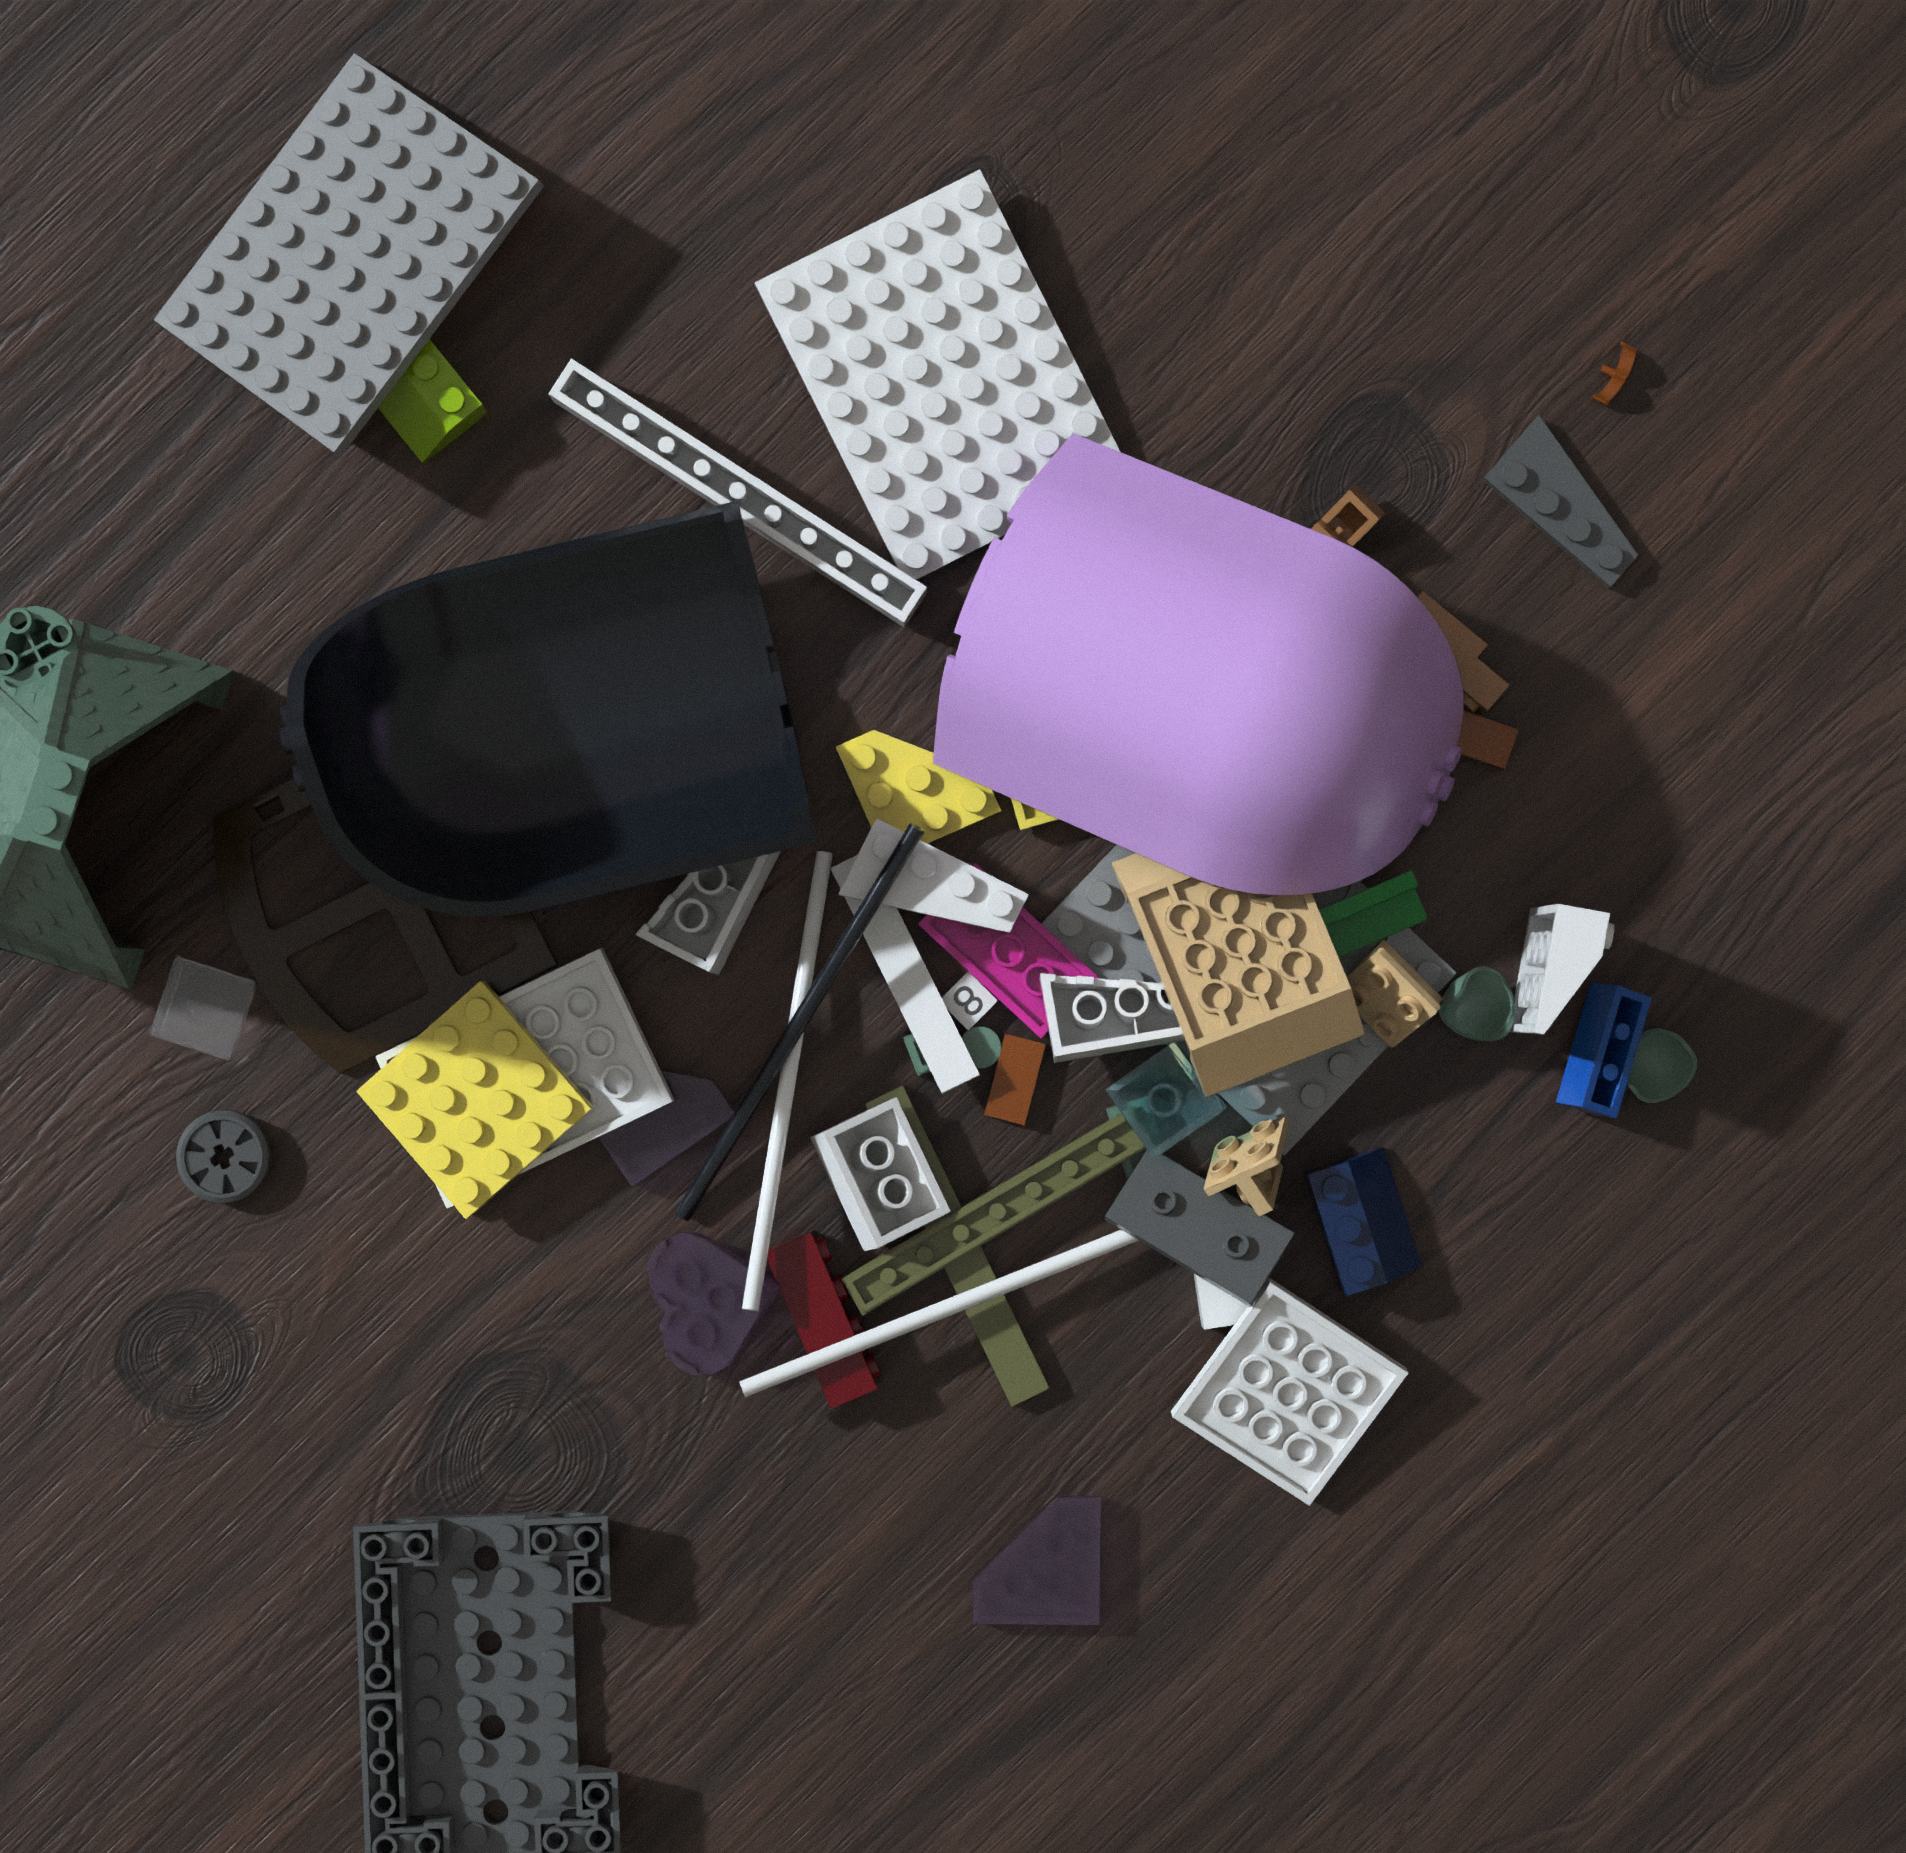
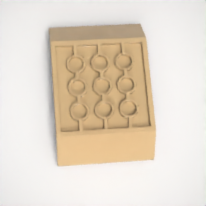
[1111,853,1365,1097]

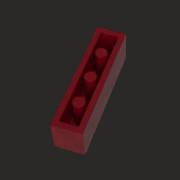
[767,1230,882,1409]

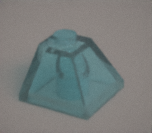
[1105,1041,1227,1159]

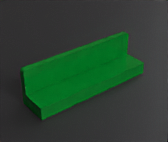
[1319,870,1427,958]

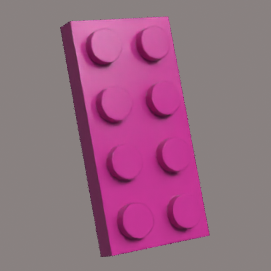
[918,863,1098,1038]

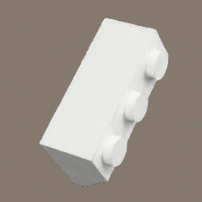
[810,1097,951,1251]

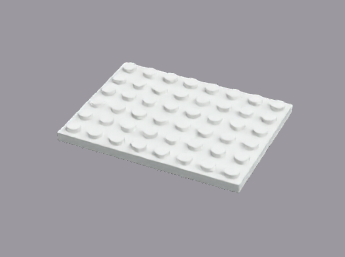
[755,169,1120,580]

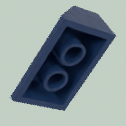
[1303,1147,1422,1296]

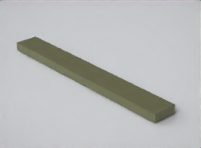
[865,1085,1049,1407]
[841,1107,1153,1315]

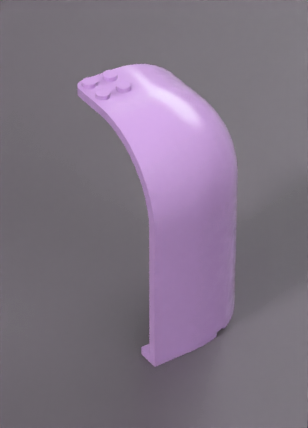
[933,433,1463,895]

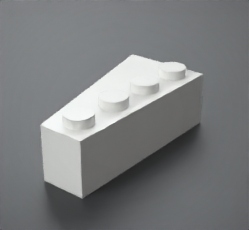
[838,818,1029,933]
[635,851,781,975]
[1040,973,1185,1063]

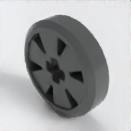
[176,1110,272,1203]

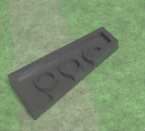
[1482,415,1638,588]

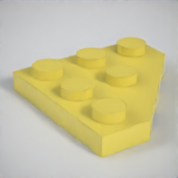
[836,730,1001,844]

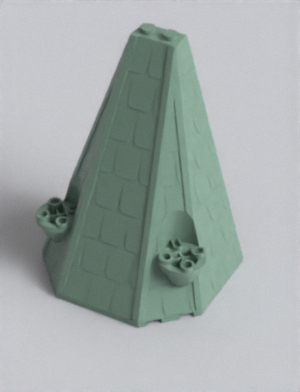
[0,606,236,989]

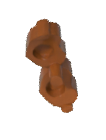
[1591,341,1637,406]

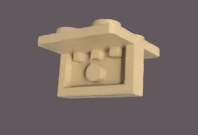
[1346,939,1443,1047]
[1203,1116,1289,1217]

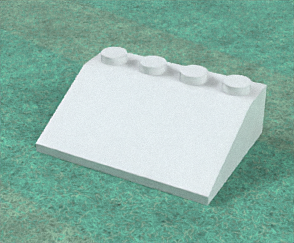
[1510,904,1614,1034]

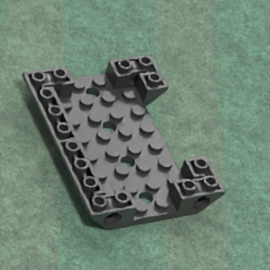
[353,1511,621,1853]

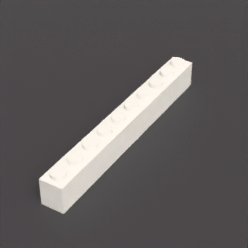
[548,359,927,628]

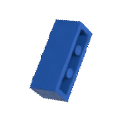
[1556,982,1652,1119]

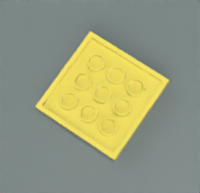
[356,980,594,1219]

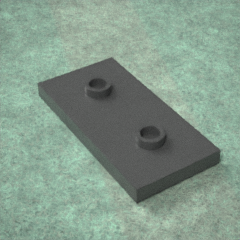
[1105,1147,1295,1307]

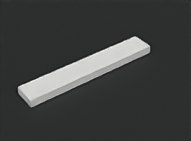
[830,855,980,1094]

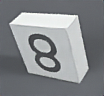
[942,971,998,1030]

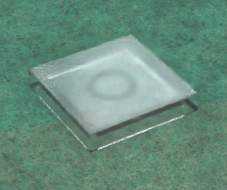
[149,955,257,1061]

